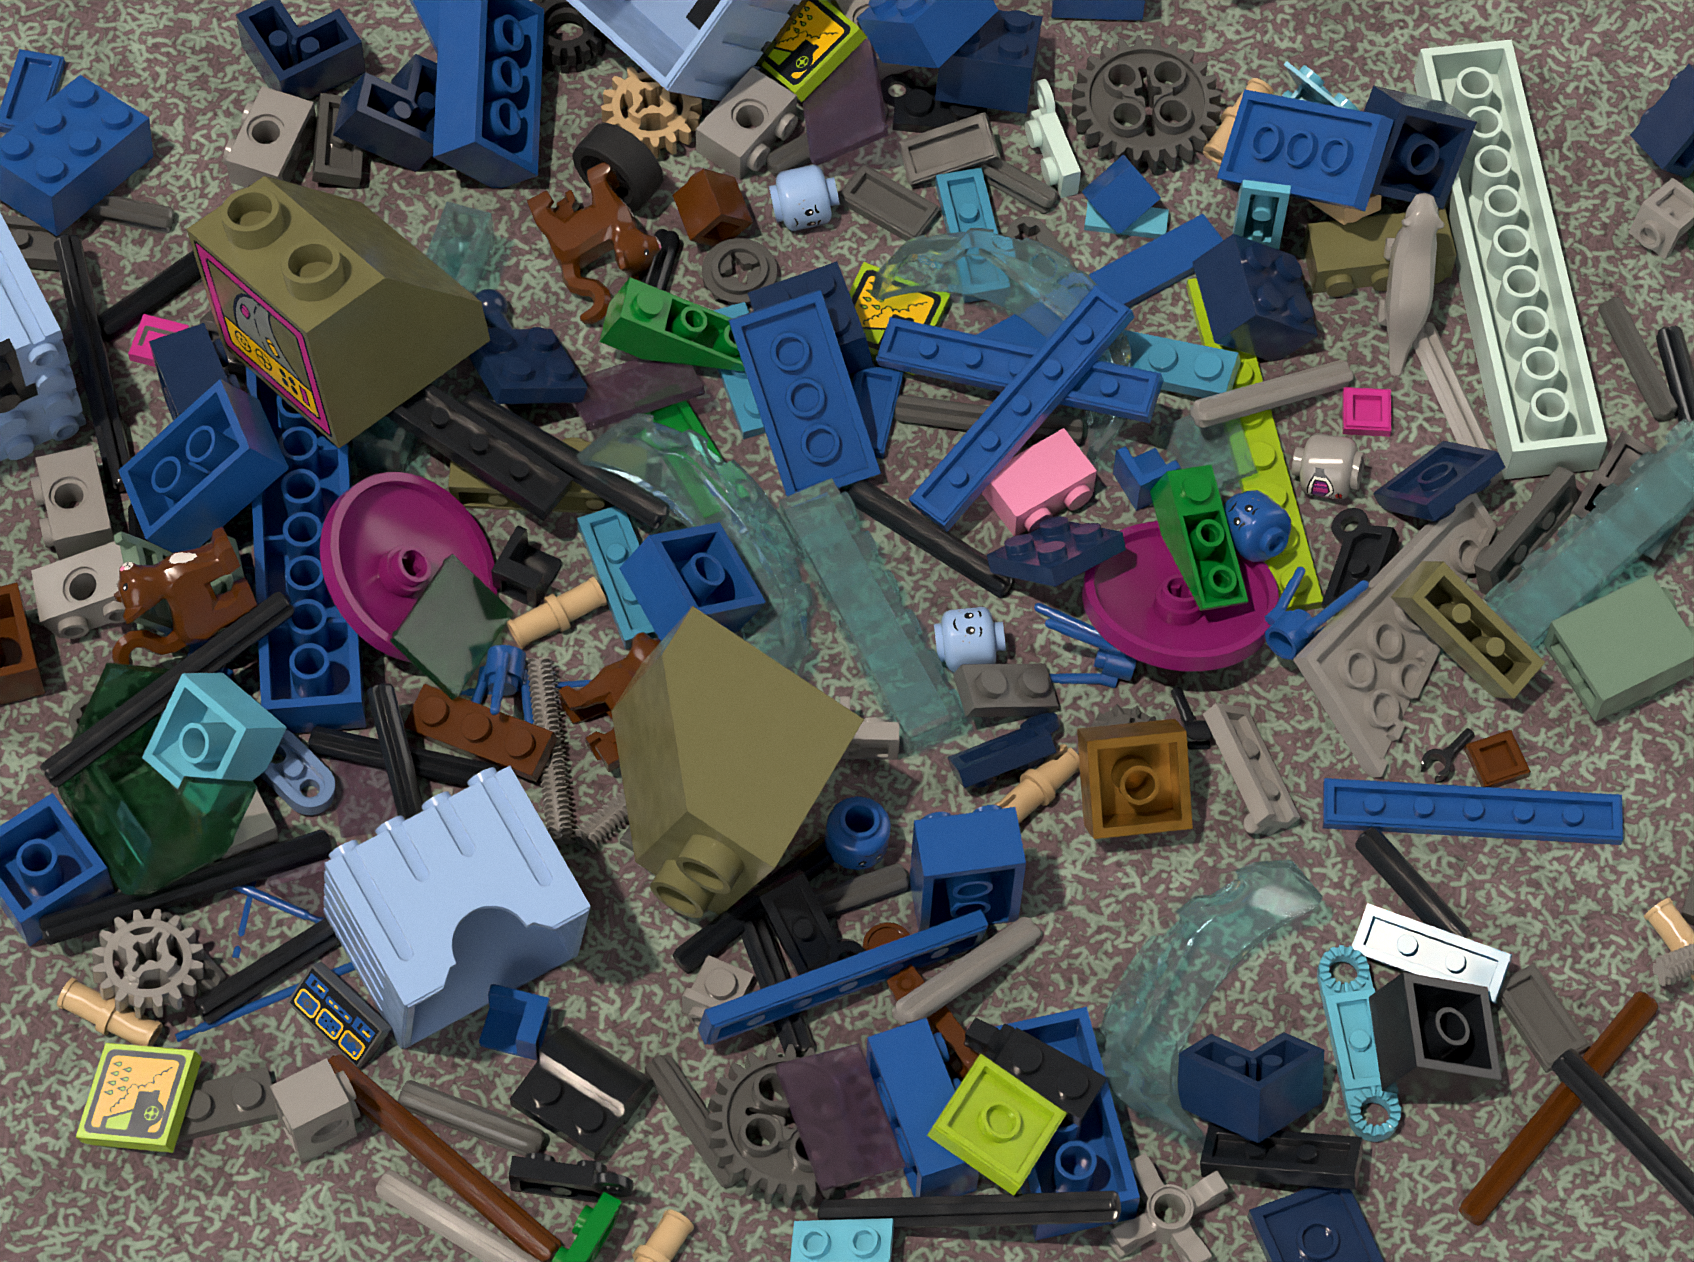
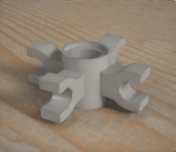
[1108,1152,1228,1262]

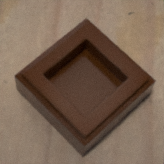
[1464,730,1531,788]

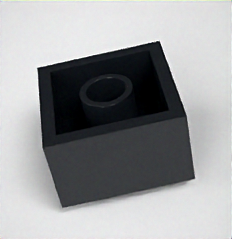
[1369,972,1502,1104]

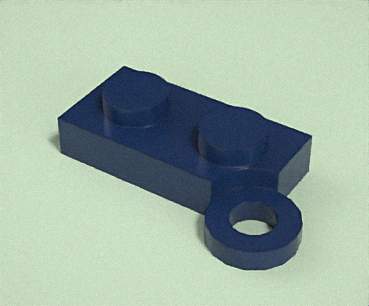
[947,713,1060,788]

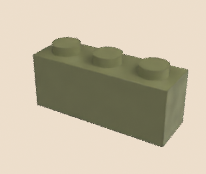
[1303,207,1457,297]
[1391,561,1545,699]

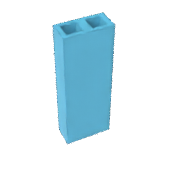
[1084,201,1169,239]

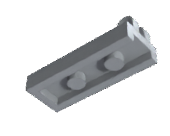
[1203,703,1300,835]

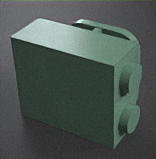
[1544,574,1694,722]

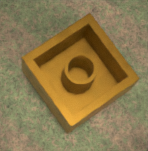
[1077,719,1193,839]

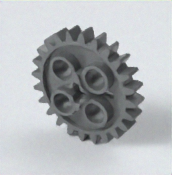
[1071,35,1222,173]
[705,1044,874,1208]

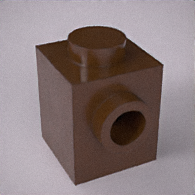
[672,168,753,247]

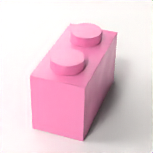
[982,428,1097,536]

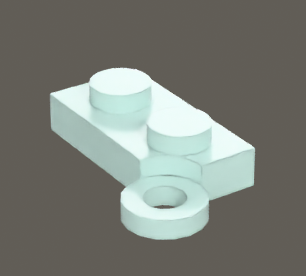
[1025,79,1081,198]

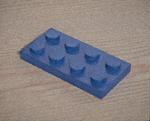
[1217,89,1394,212]
[728,289,881,504]

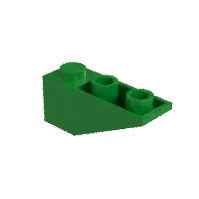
[599,277,745,372]
[1150,464,1249,611]

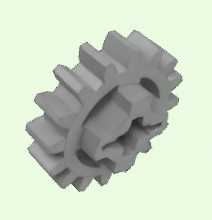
[92,909,204,1018]

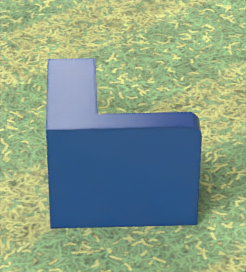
[1082,154,1161,233]
[1113,446,1182,511]
[479,984,551,1061]

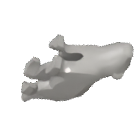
[1377,193,1444,376]

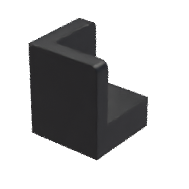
[491,525,562,608]

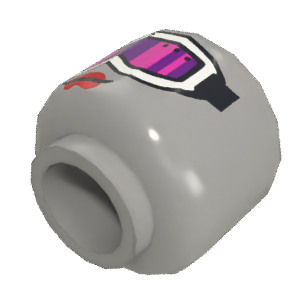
[1292,433,1365,500]

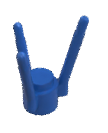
[1265,567,1369,660]
[1034,603,1137,688]
[471,645,534,724]

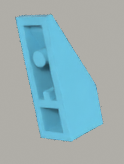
[1233,180,1291,250]

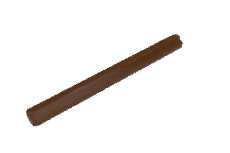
[1459,991,1658,1226]
[328,1054,562,1262]

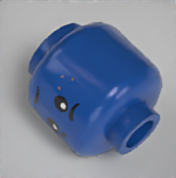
[1223,490,1291,563]
[824,796,891,870]

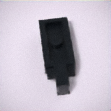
[964,1017,1107,1126]

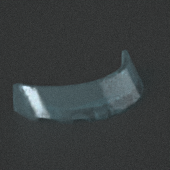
[871,228,1132,467]
[576,413,813,669]
[1100,860,1323,1141]

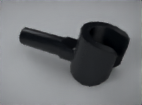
[1171,687,1212,750]
[1421,728,1475,783]

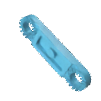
[1317,945,1401,1142]

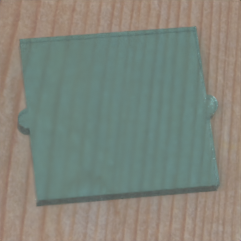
[1159,415,1258,492]

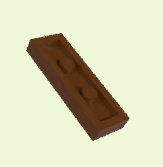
[404,684,558,782]

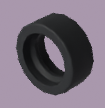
[572,123,664,212]

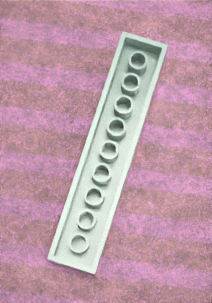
[1414,39,1608,480]

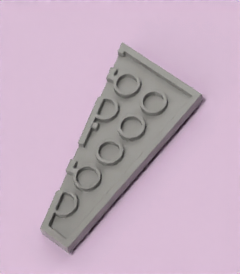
[1293,493,1497,778]

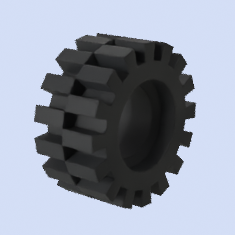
[532,0,608,74]

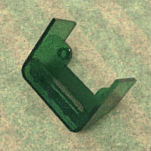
[58,662,258,896]

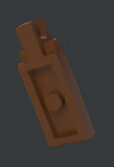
[887,964,980,1082]

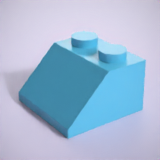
[142,673,287,813]

